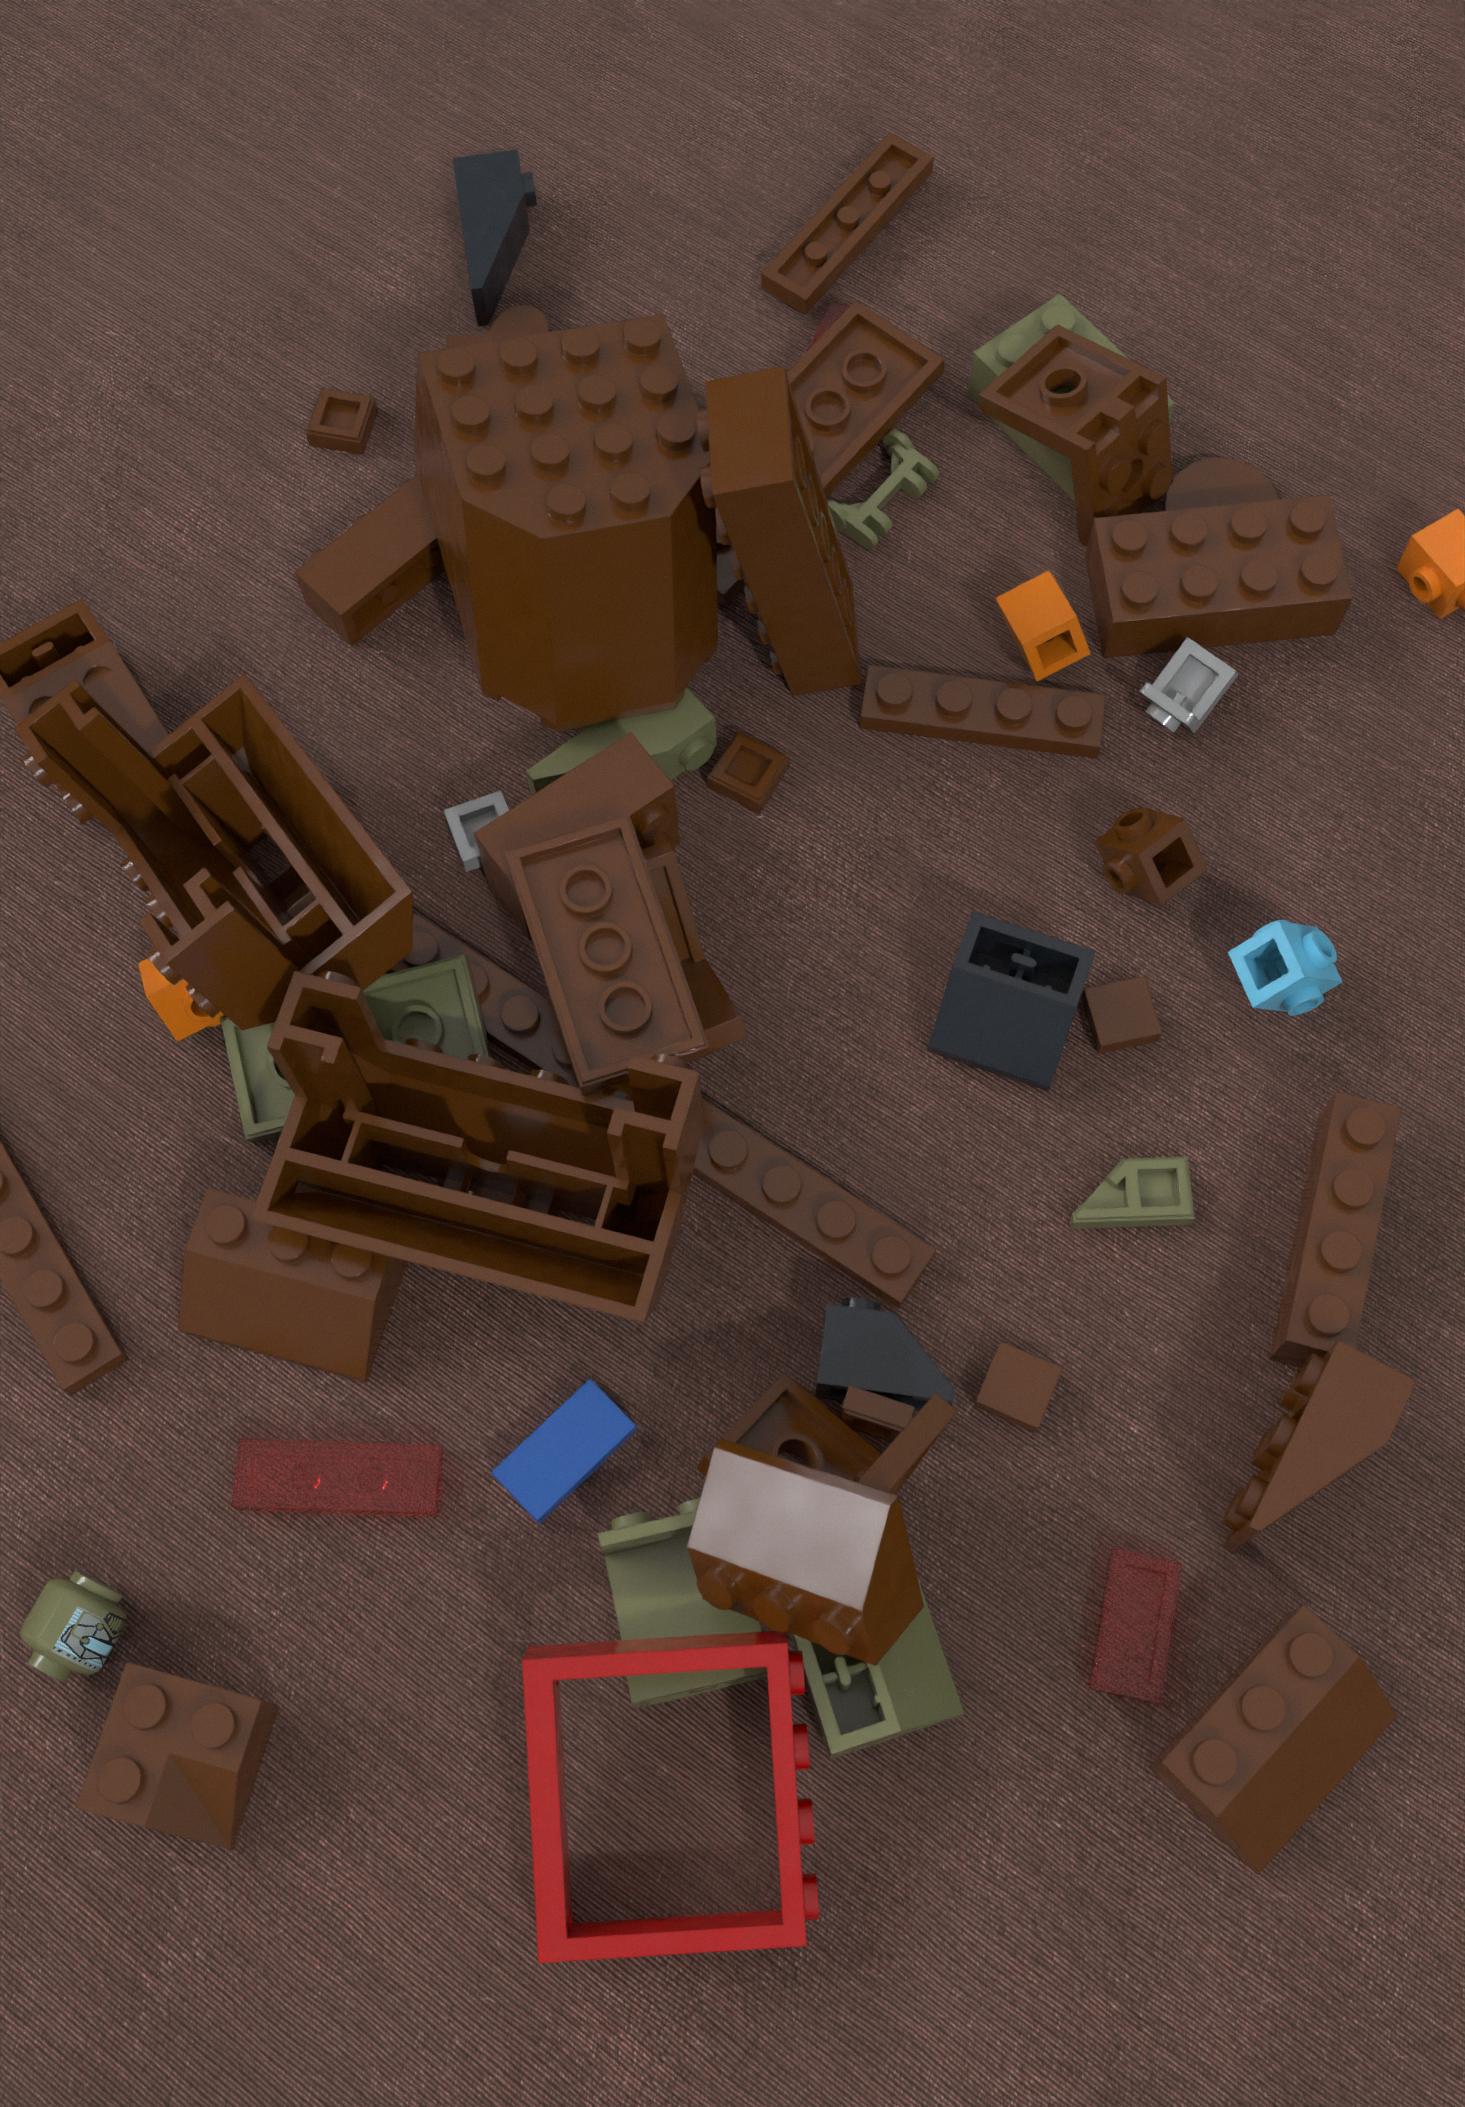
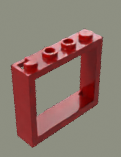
[522,1631,819,1963]

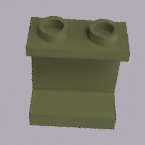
[597,1498,767,1709]

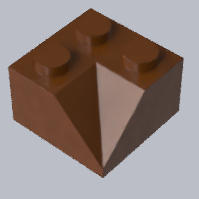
[76,1662,279,1850]

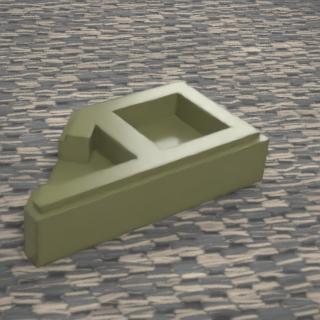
[1070,1156,1194,1229]

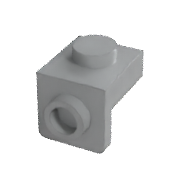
[1139,637,1238,734]

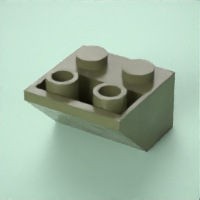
[790,1577,964,1760]

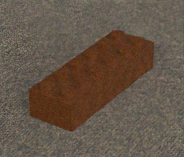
[697,366,862,696]

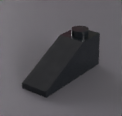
[453,149,537,326]

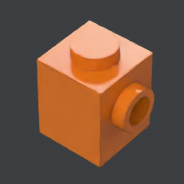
[1396,509,1465,619]
[995,570,1091,682]

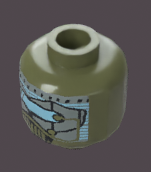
[20,1570,127,1682]

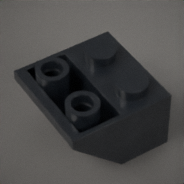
[927,911,1096,1091]

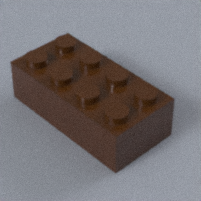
[1085,494,1353,658]

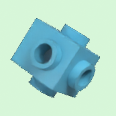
[1228,920,1343,1016]

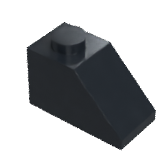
[816,1298,955,1412]

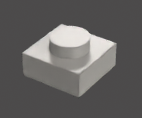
[443,790,509,872]

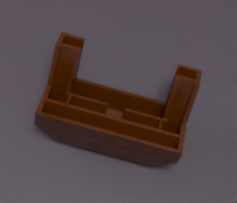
[14,673,413,1030]
[250,971,704,1323]

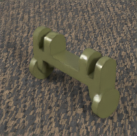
[827,429,940,550]

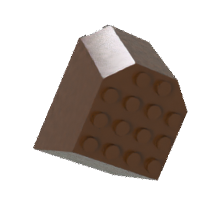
[414,314,718,732]

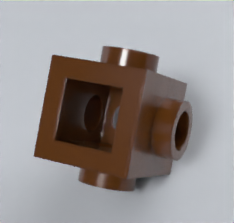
[1094,807,1208,906]

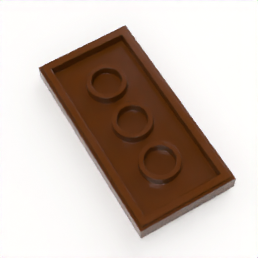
[504,814,710,1095]

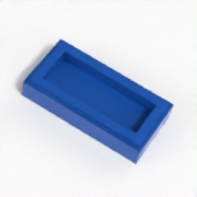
[491,1379,638,1525]

